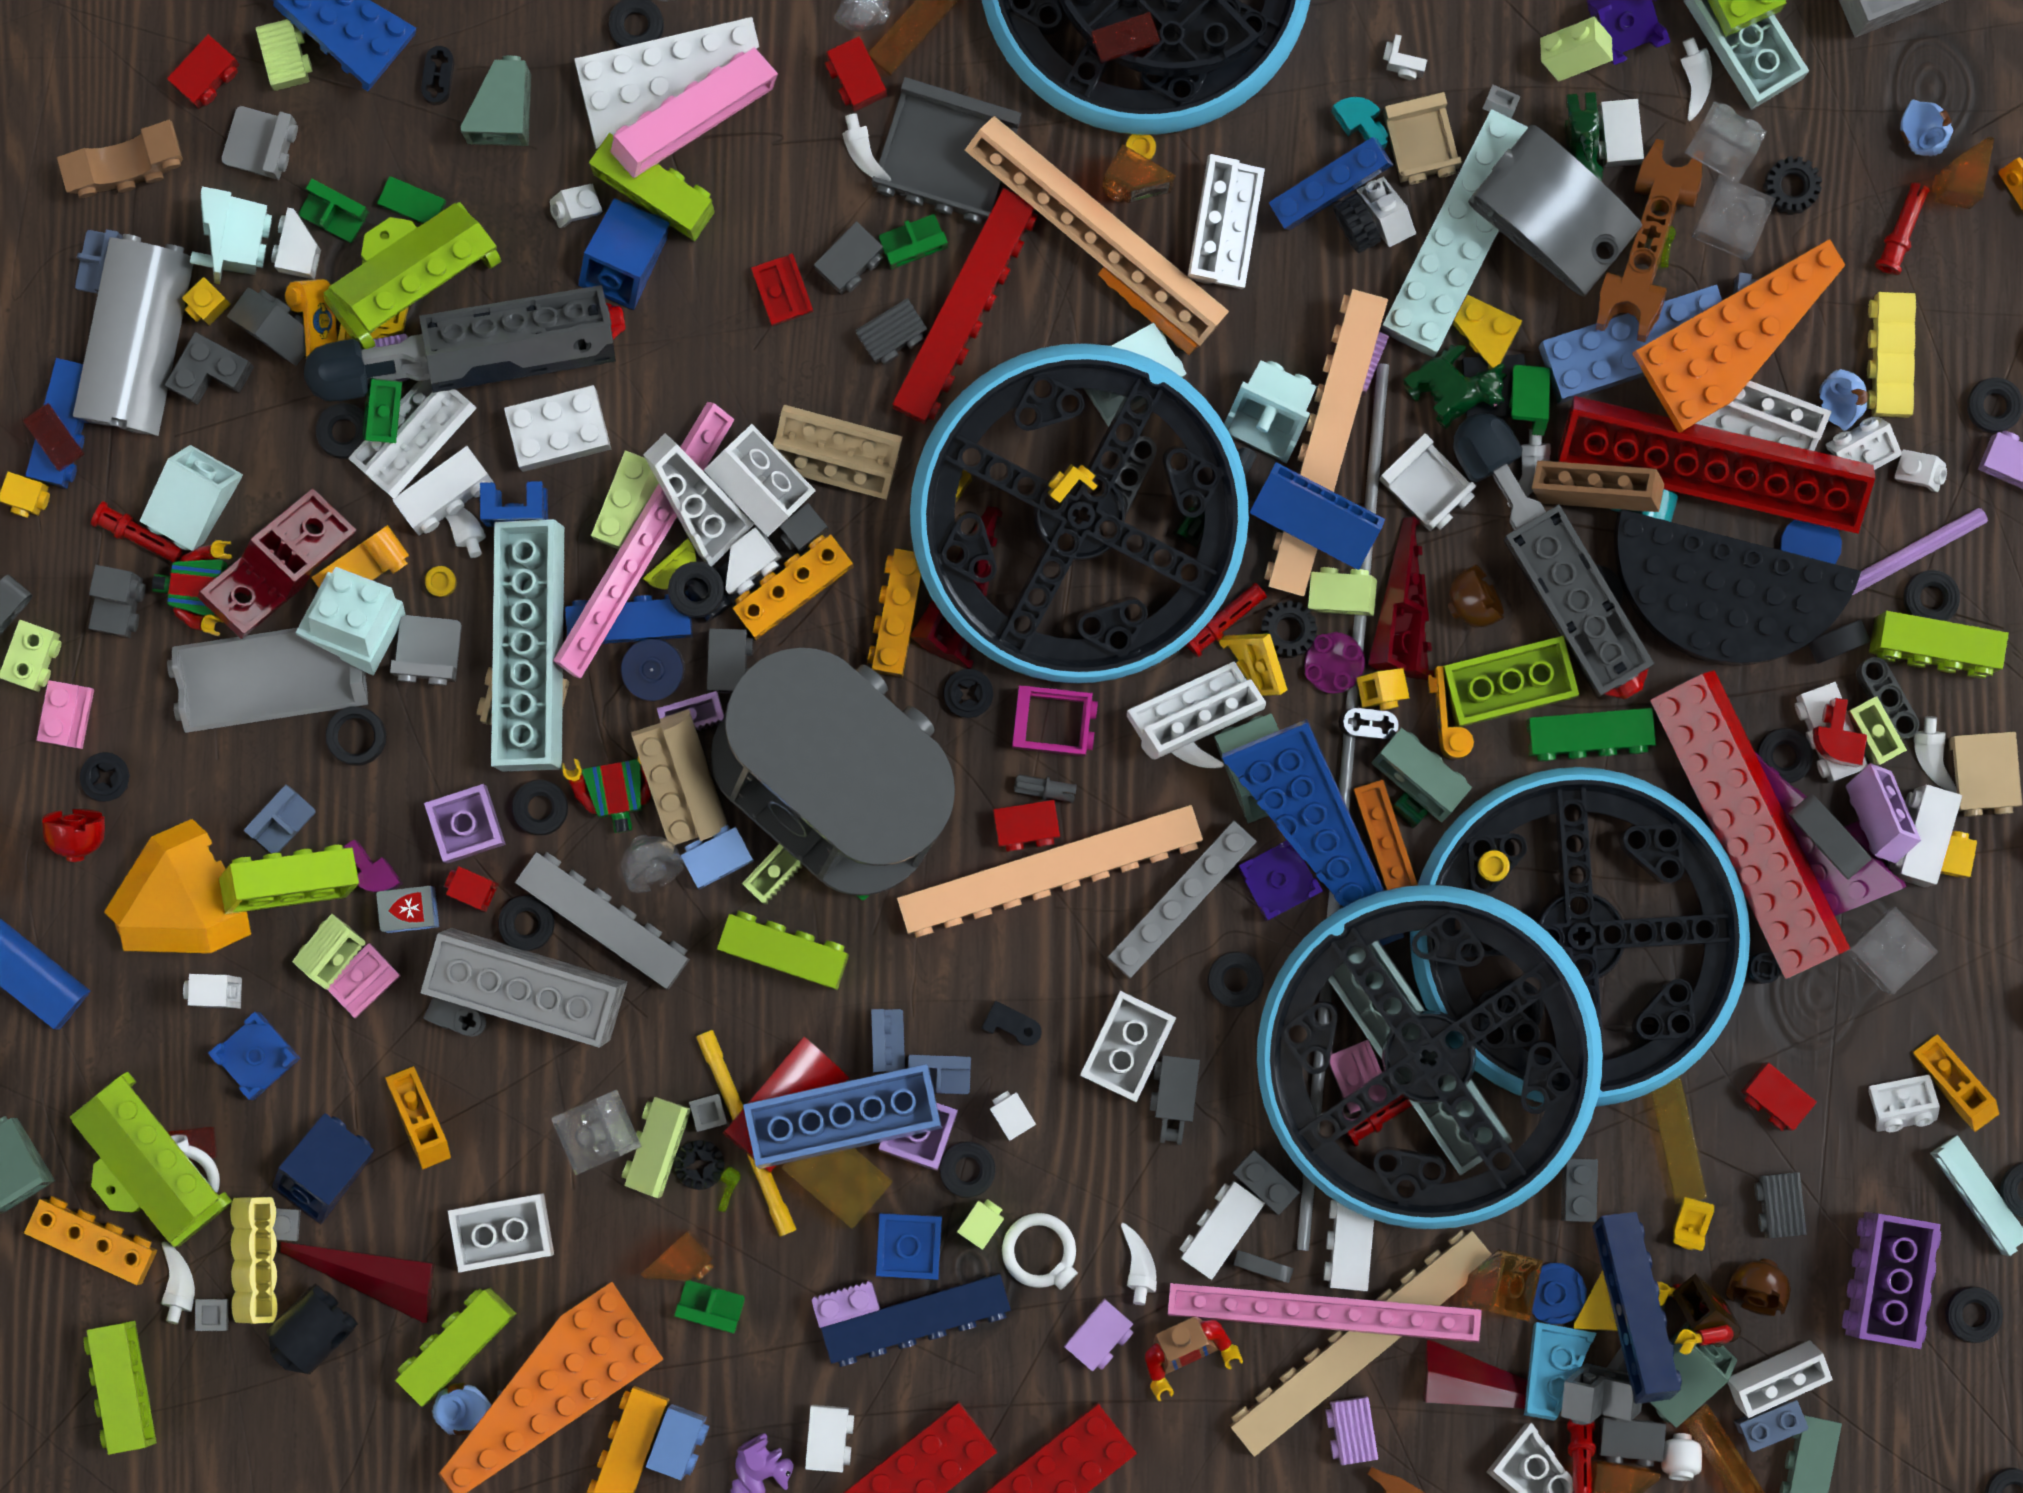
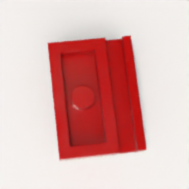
[751,253,814,327]

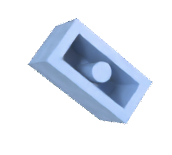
[681,825,754,890]

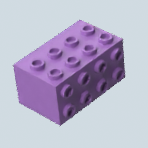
[1842,1212,1941,1349]

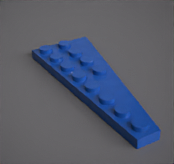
[272,0,416,91]
[1222,719,1404,946]

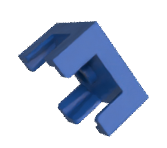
[480,481,548,527]
[208,1012,301,1100]
[876,1213,942,1280]

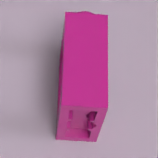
[1012,685,1098,757]

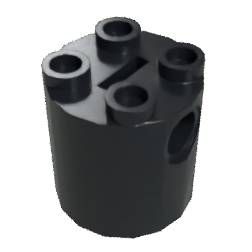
[266,1283,358,1375]

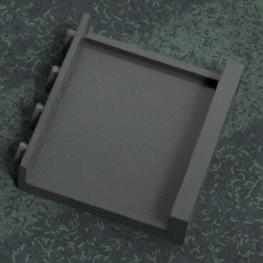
[872,77,1021,224]

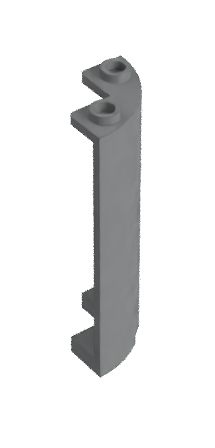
[73,234,193,436]
[167,628,368,733]

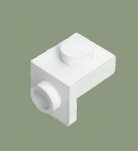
[1383,34,1427,80]
[550,184,603,228]
[1895,449,1947,492]

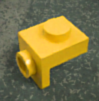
[1048,464,1098,503]
[1673,1197,1714,1251]

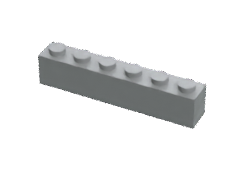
[1107,821,1257,979]
[515,851,690,990]

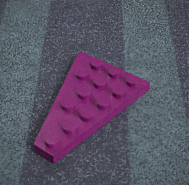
[1755,752,1907,916]

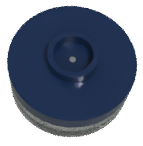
[621,639,685,701]

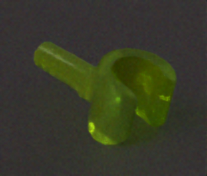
[1661,226,1676,268]
[718,1166,741,1212]

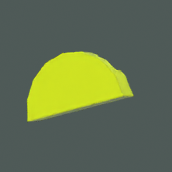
[643,538,697,590]

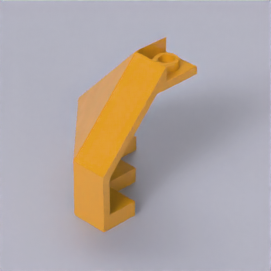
[104,819,251,953]

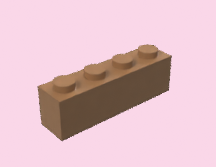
[1532,460,1664,512]

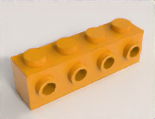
[733,534,854,640]
[867,548,922,678]
[24,1196,158,1285]
[587,1386,669,1493]

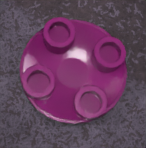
[1304,632,1365,694]

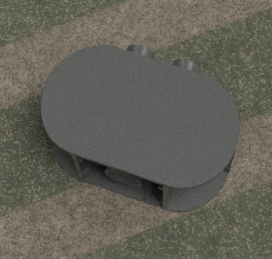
[711,648,955,896]

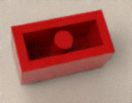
[167,34,240,109]
[824,36,887,112]
[993,800,1060,852]
[444,866,499,912]
[1741,1062,1817,1132]

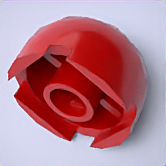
[42,809,105,862]

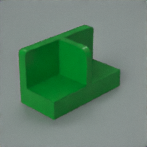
[299,178,369,243]
[879,214,948,270]
[1509,365,1550,436]
[363,377,402,443]
[674,1280,745,1333]

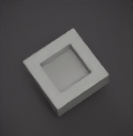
[1482,85,1521,118]
[689,1094,727,1132]
[272,1208,301,1241]
[195,1299,229,1331]

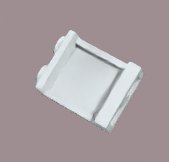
[1379,433,1476,531]

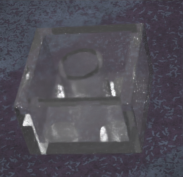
[1685,101,1767,183]
[1691,175,1776,261]
[1845,907,1938,995]
[551,1090,642,1175]

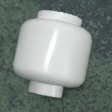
[1661,1433,1702,1481]

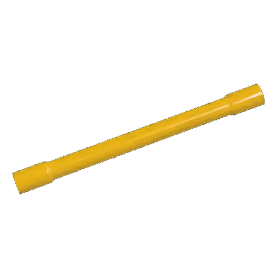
[696,1030,797,1237]

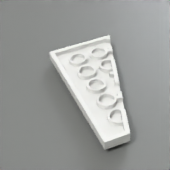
[574,17,759,149]

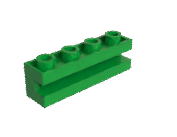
[1526,708,1656,762]

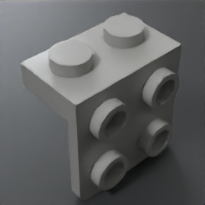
[222,106,298,180]
[390,615,462,686]

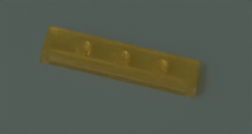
[1651,1076,1707,1204]

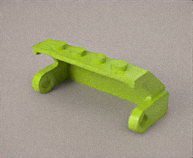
[324,202,501,350]
[70,1072,232,1247]

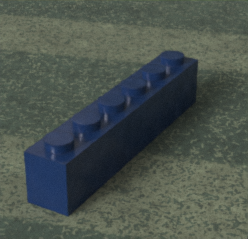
[1592,1212,1682,1404]
[821,1273,1011,1367]

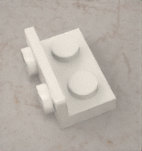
[1826,417,1903,470]
[1868,1074,1940,1132]

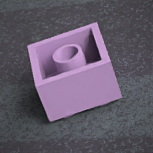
[424,784,506,864]
[878,1103,958,1171]

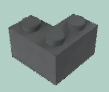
[226,287,306,366]
[165,332,254,405]
[89,565,146,638]
[1561,1363,1642,1425]

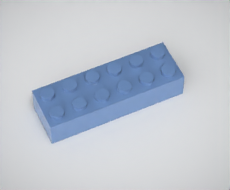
[1538,285,1722,404]
[743,1064,942,1169]

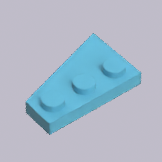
[1524,1322,1597,1421]

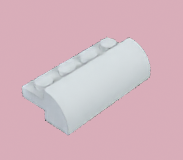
[1188,154,1265,289]
[348,379,476,499]
[1695,381,1832,451]
[1127,662,1266,760]

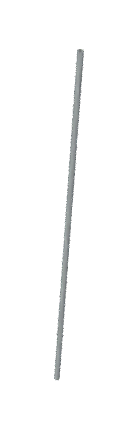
[1296,364,1389,1251]

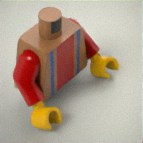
[1145,1316,1243,1401]

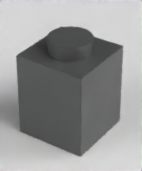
[779,503,828,553]

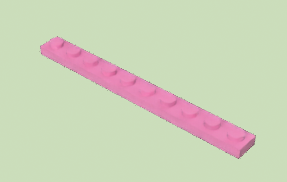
[553,402,734,679]
[1167,1283,1482,1343]

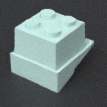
[190,186,272,284]
[1224,360,1316,463]
[296,567,405,676]

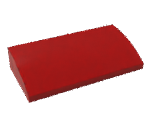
[723,1037,849,1173]

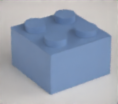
[646,1404,710,1480]

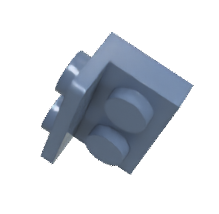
[871,1009,905,1072]
[1734,1398,1808,1452]

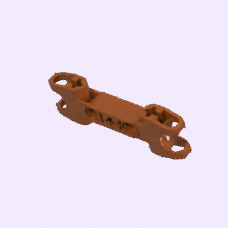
[1596,139,1705,343]

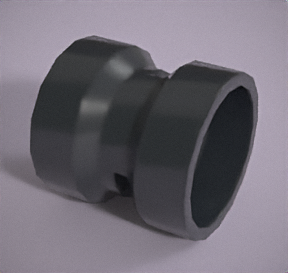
[1746,953,1781,984]

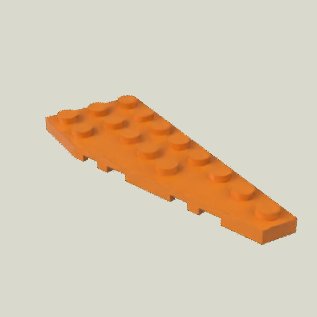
[1632,239,1845,433]
[438,1282,664,1493]

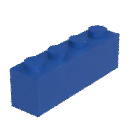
[1269,137,1393,230]
[26,358,88,489]
[565,594,693,644]

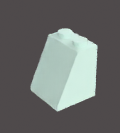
[1084,323,1187,427]
[140,445,243,551]

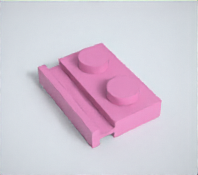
[36,680,94,749]
[327,943,401,1018]
[1329,1040,1387,1114]

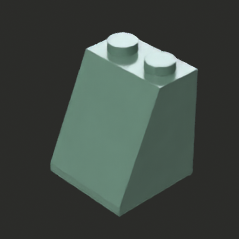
[461,55,531,146]
[1215,713,1279,823]
[0,1116,55,1214]
[1650,1321,1737,1428]

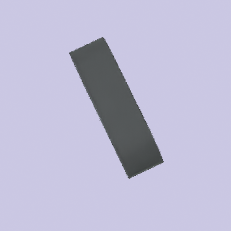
[1233,1250,1294,1283]

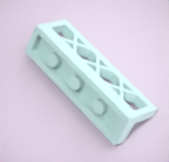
[1930,1135,2023,1256]

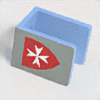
[377,886,439,933]

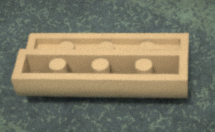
[773,405,903,500]
[631,709,727,846]

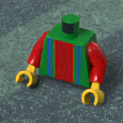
[152,540,232,636]
[562,756,652,833]

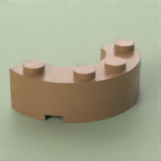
[57,120,183,198]

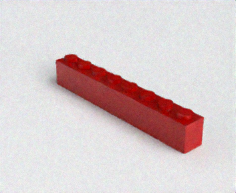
[892,188,1039,425]

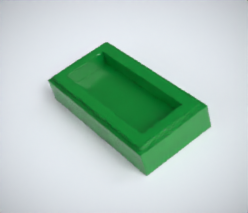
[377,176,447,224]

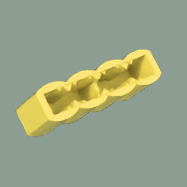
[1867,292,1916,418]
[230,1197,277,1324]

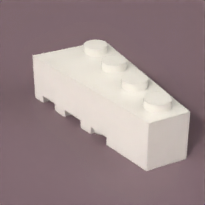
[643,433,754,567]
[1487,1422,1573,1493]

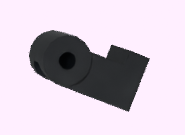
[981,1001,1042,1046]

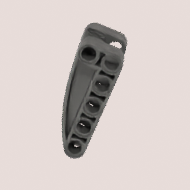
[1468,124,1643,297]

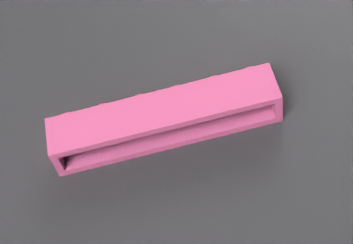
[610,47,778,178]

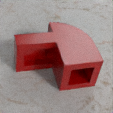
[1813,698,1867,768]

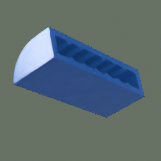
[1249,462,1385,570]
[0,918,91,1030]

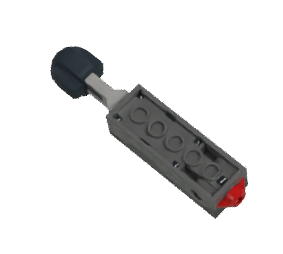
[304,285,626,401]
[1453,413,1654,700]

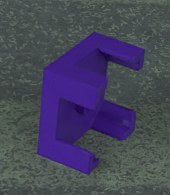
[1587,0,1670,65]
[1237,840,1323,921]

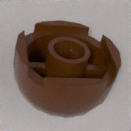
[1447,564,1504,628]
[1726,1258,1791,1316]

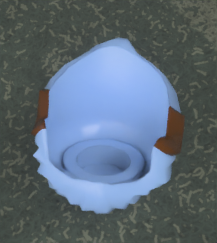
[1900,99,1953,157]
[1818,369,1869,431]
[432,1383,492,1436]

